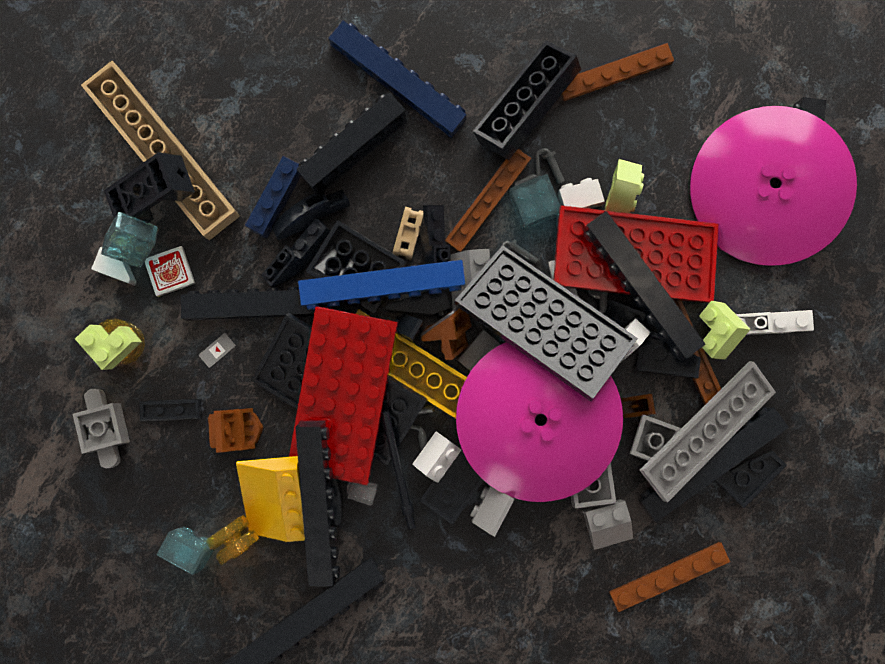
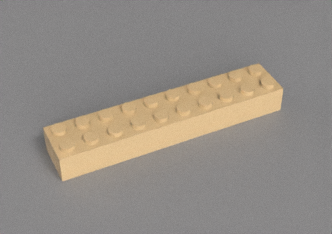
[81,61,240,241]

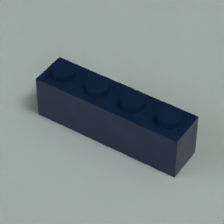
[245,156,301,239]

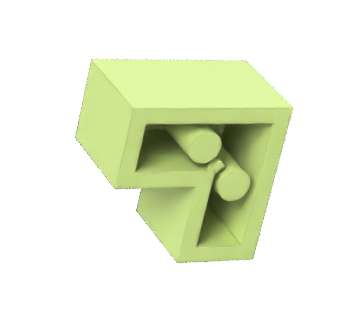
[605,159,644,213]
[699,301,751,359]
[75,325,142,370]

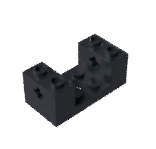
[104,152,195,228]

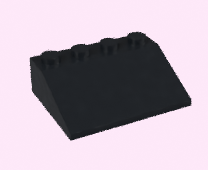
[306,220,407,314]

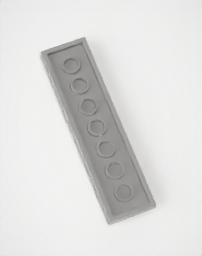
[640,361,776,502]

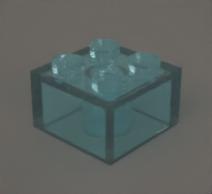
[509,174,560,230]
[101,212,158,268]
[157,527,216,575]

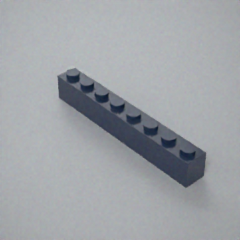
[328,20,466,138]

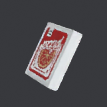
[144,246,195,297]

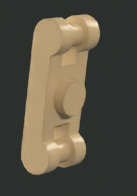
[392,207,423,261]

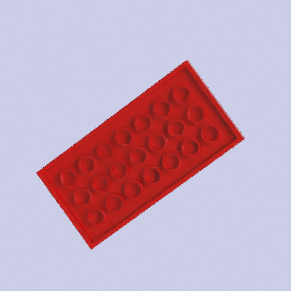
[553,205,719,303]
[289,306,398,485]

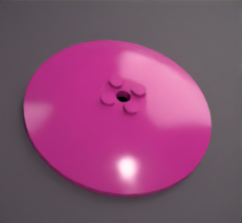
[690,106,857,266]
[456,342,623,502]

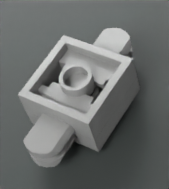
[73,389,130,468]

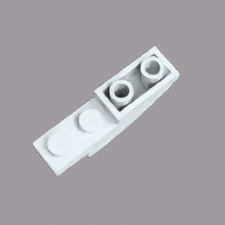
[736,310,814,335]

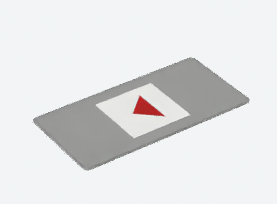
[199,333,236,368]

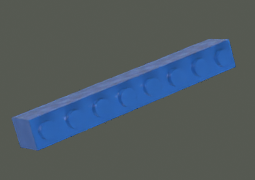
[298,260,466,310]

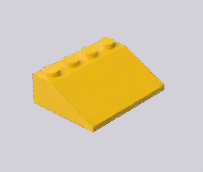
[236,456,305,542]

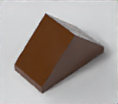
[620,394,656,418]

